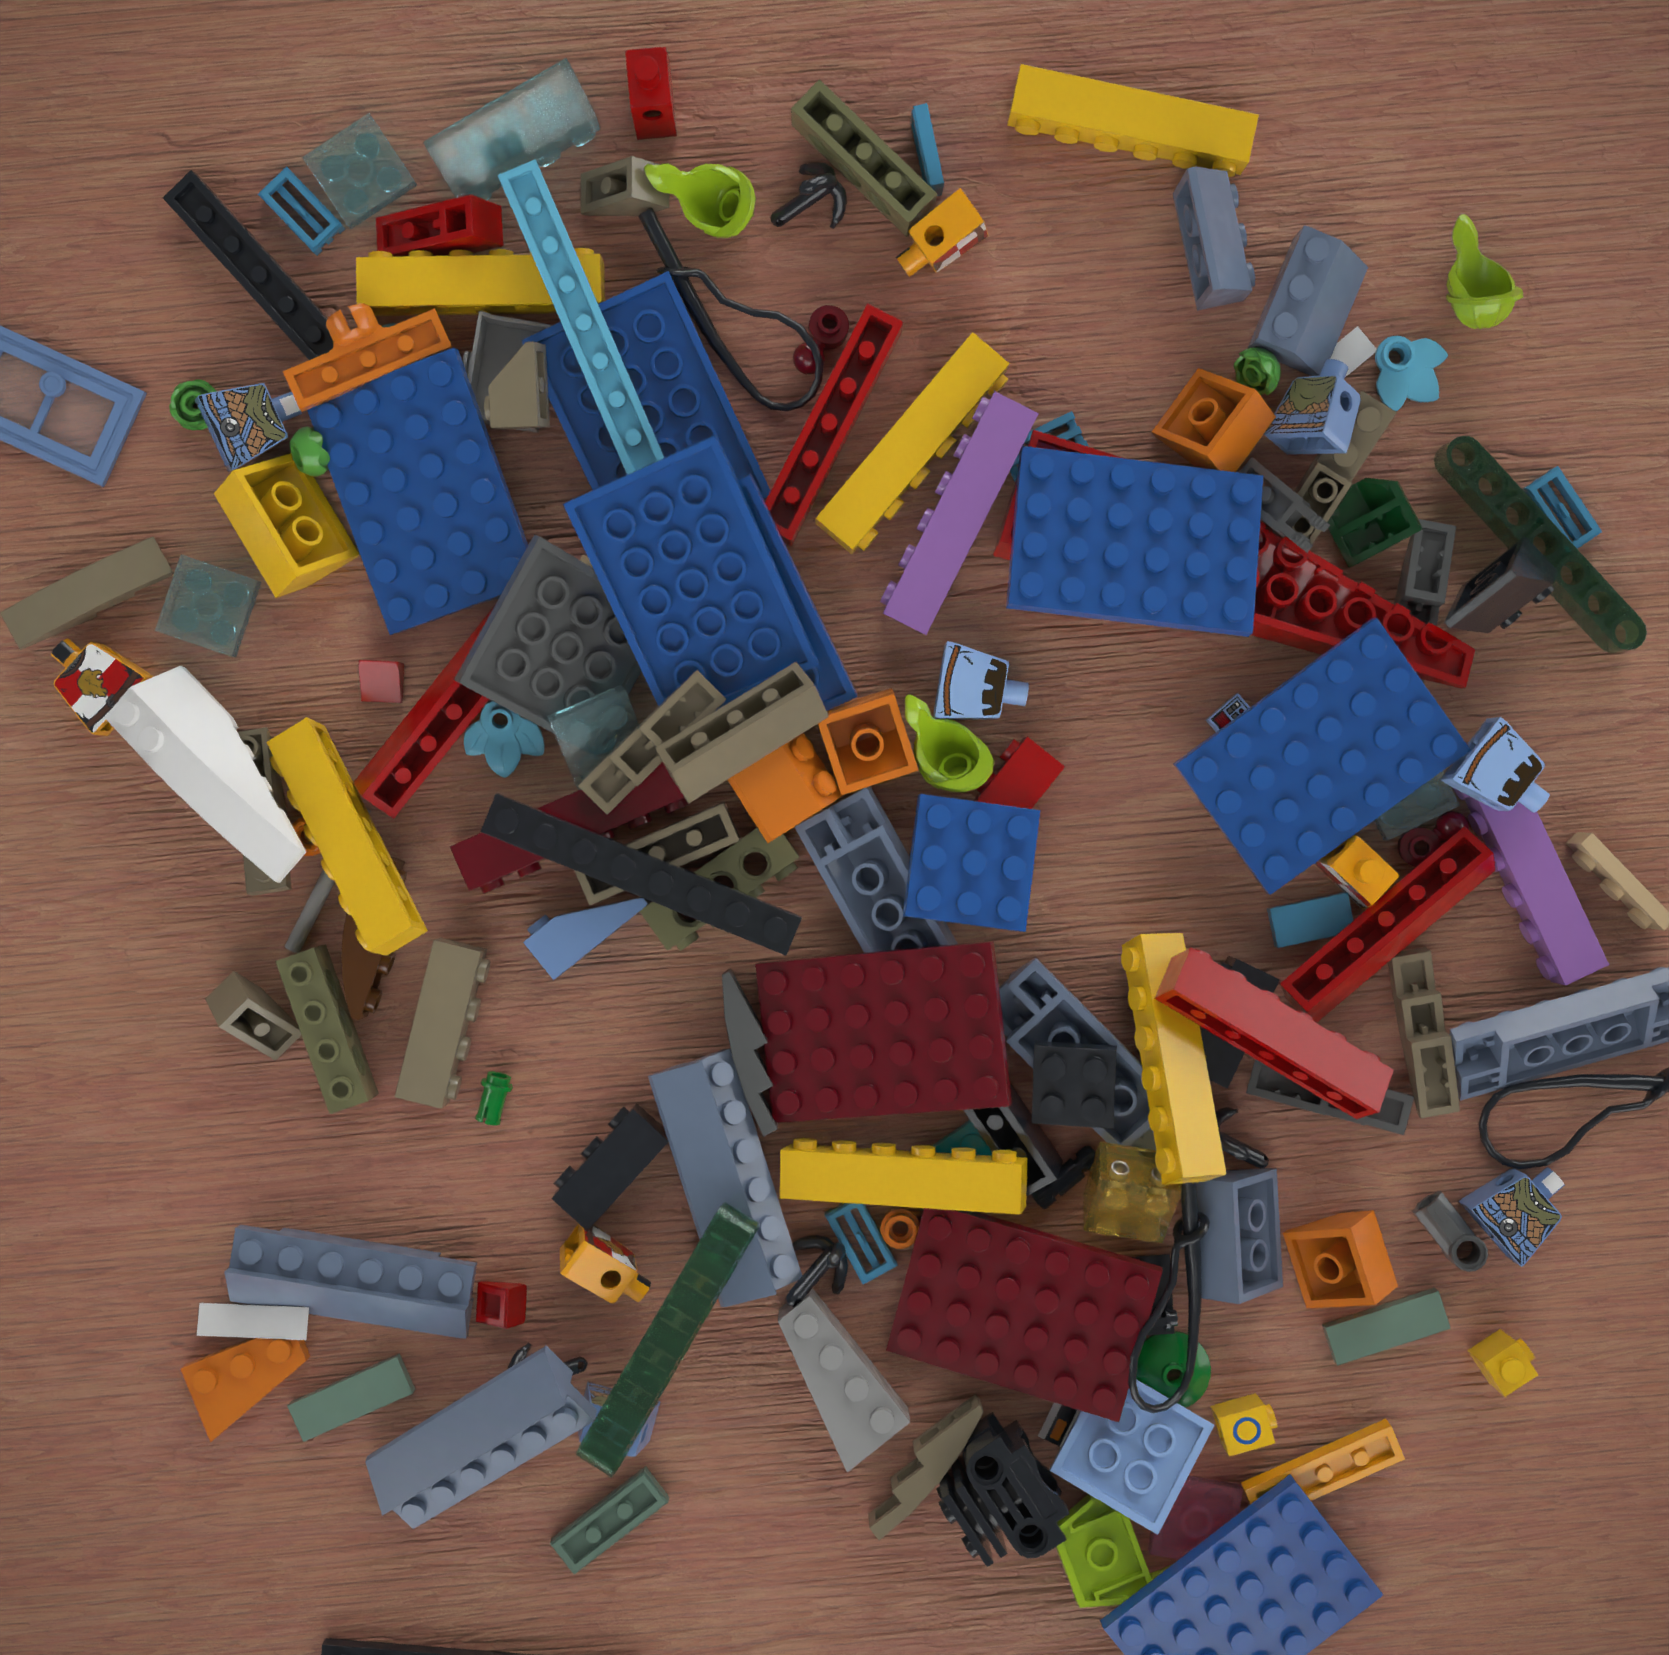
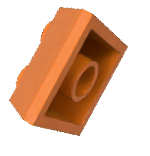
[1151,368,1276,472]
[818,688,919,795]
[728,733,843,843]
[1283,1210,1398,1308]

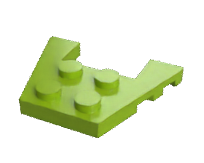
[1056,1494,1173,1608]

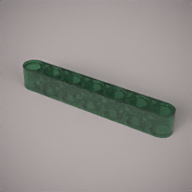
[1434,435,1647,653]
[576,1202,760,1478]

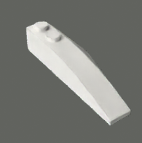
[104,666,306,883]

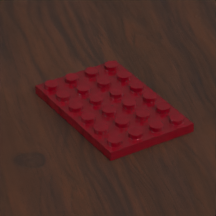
[755,941,1012,1123]
[886,1208,1162,1422]

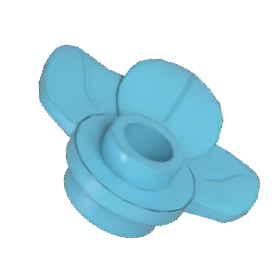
[1375,336,1448,411]
[464,700,545,778]

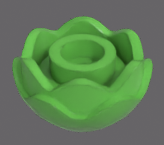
[1233,347,1281,395]
[169,379,217,430]
[289,426,330,477]

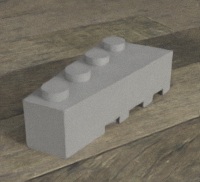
[778,1288,910,1473]

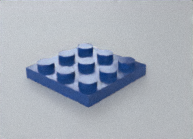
[903,794,1041,932]

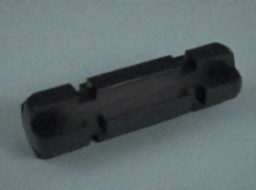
[1031,1145,1101,1209]

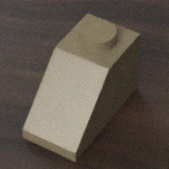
[581,156,670,216]
[484,341,550,430]
[205,971,301,1061]

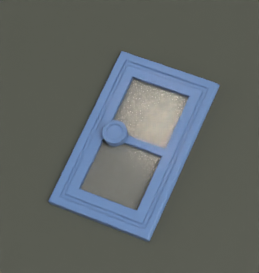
[0,326,147,487]

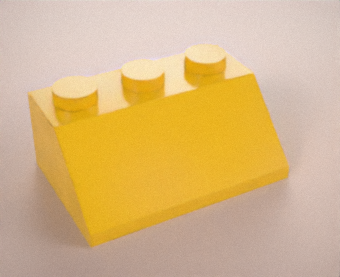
[214,453,360,598]

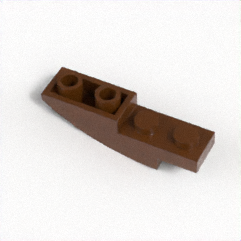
[341,856,407,1020]

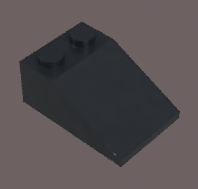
[1444,536,1558,633]

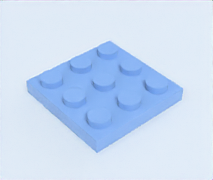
[1049,1380,1214,1535]

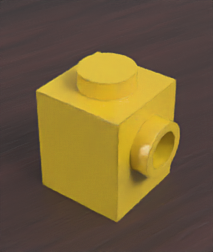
[1467,1329,1539,1397]

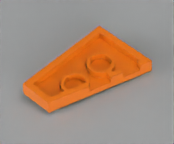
[180,1338,310,1443]

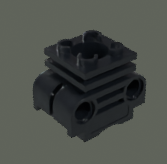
[936,1412,1070,1567]

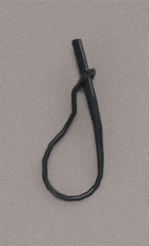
[638,208,824,412]
[1478,1068,1669,1169]
[1128,1182,1210,1414]

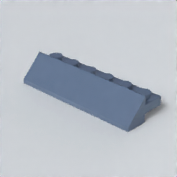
[795,786,958,953]
[999,957,1157,1178]
[1449,967,1669,1101]
[648,1049,802,1307]
[224,1225,477,1339]
[365,1346,597,1529]

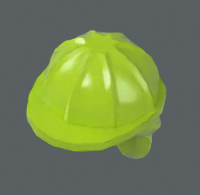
[644,163,756,238]
[1446,214,1523,329]
[905,695,994,792]

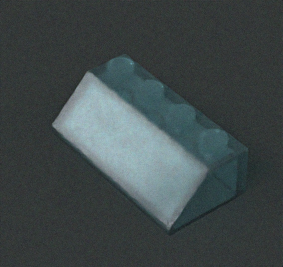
[423,58,600,200]

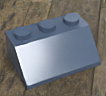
[1173,167,1255,311]
[1247,225,1368,376]
[1196,1168,1283,1304]

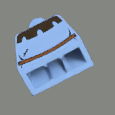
[933,641,1029,720]
[1440,717,1550,813]

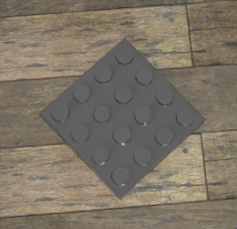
[454,535,641,755]

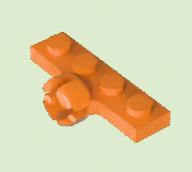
[282,303,452,412]

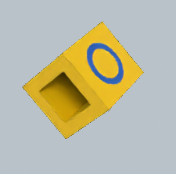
[1211,1393,1278,1457]

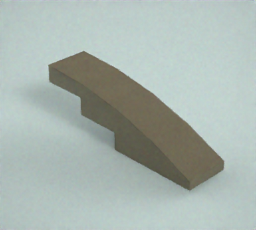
[0,537,173,650]
[577,670,726,815]
[1388,947,1460,1118]
[868,1394,984,1540]

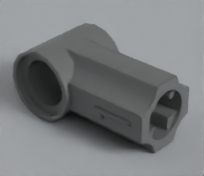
[1412,1191,1488,1272]

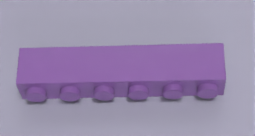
[880,391,1039,635]
[1453,788,1609,986]

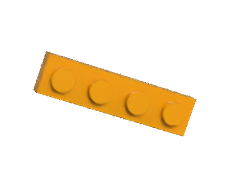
[1241,1418,1405,1505]

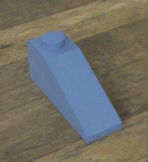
[523,897,651,980]

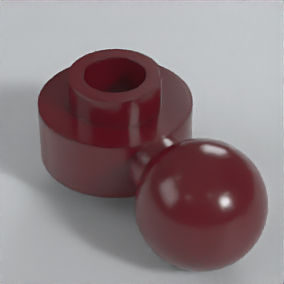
[793,305,849,375]
[1398,811,1469,867]

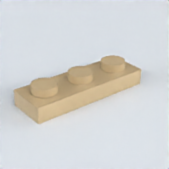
[1566,832,1669,931]

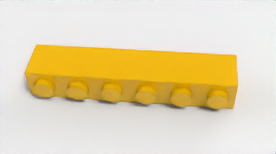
[1007,64,1259,177]
[356,248,605,316]
[815,332,1010,554]
[266,717,428,956]
[1121,933,1226,1185]
[780,1138,1027,1215]

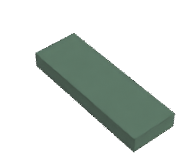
[1322,1288,1451,1366]
[287,1353,416,1442]
[550,1466,670,1574]

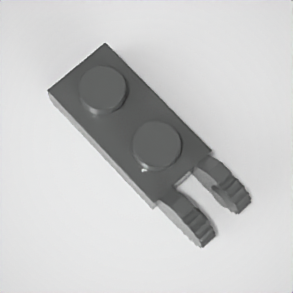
[1239,457,1330,552]

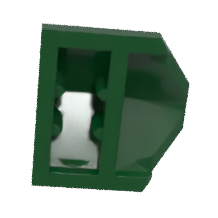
[1327,477,1423,568]

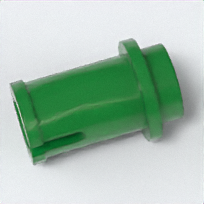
[475,1071,513,1125]

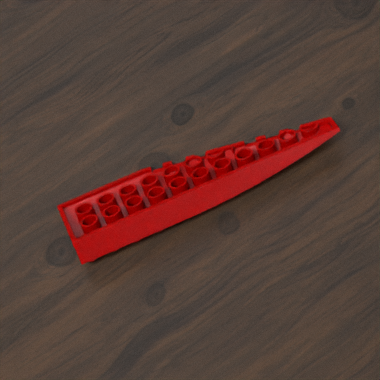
[993,430,1476,689]

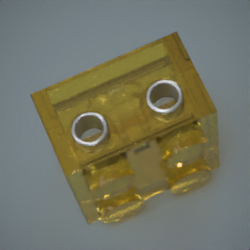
[1083,1142,1182,1243]

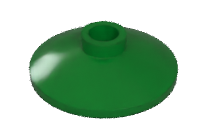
[1137,1331,1211,1408]

